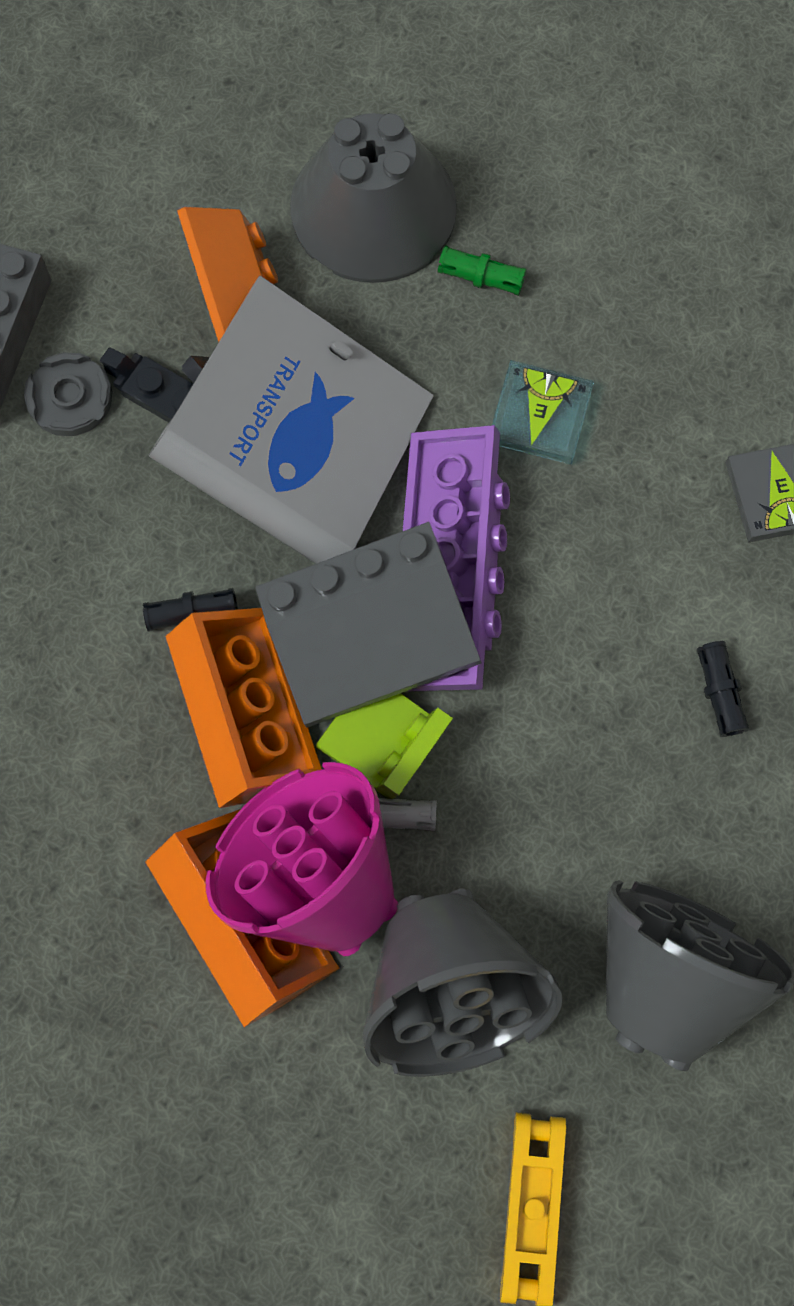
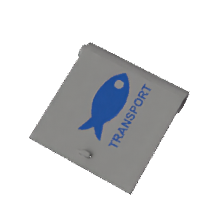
[149,275,434,564]

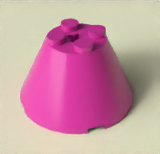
[206,762,398,956]

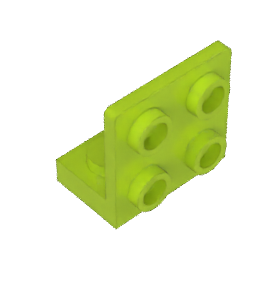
[317,693,453,799]

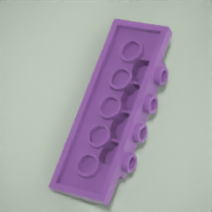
[403,425,510,691]

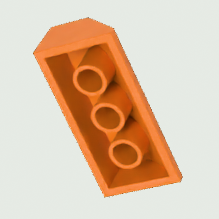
[177,207,278,342]
[165,608,322,808]
[145,809,340,1027]

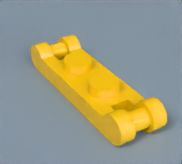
[500,1112,566,1306]

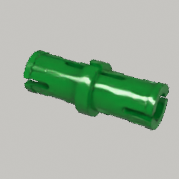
[437,246,527,296]

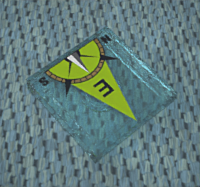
[492,360,594,465]

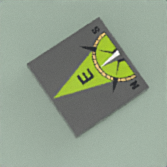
[725,444,794,543]

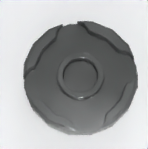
[24,352,113,436]

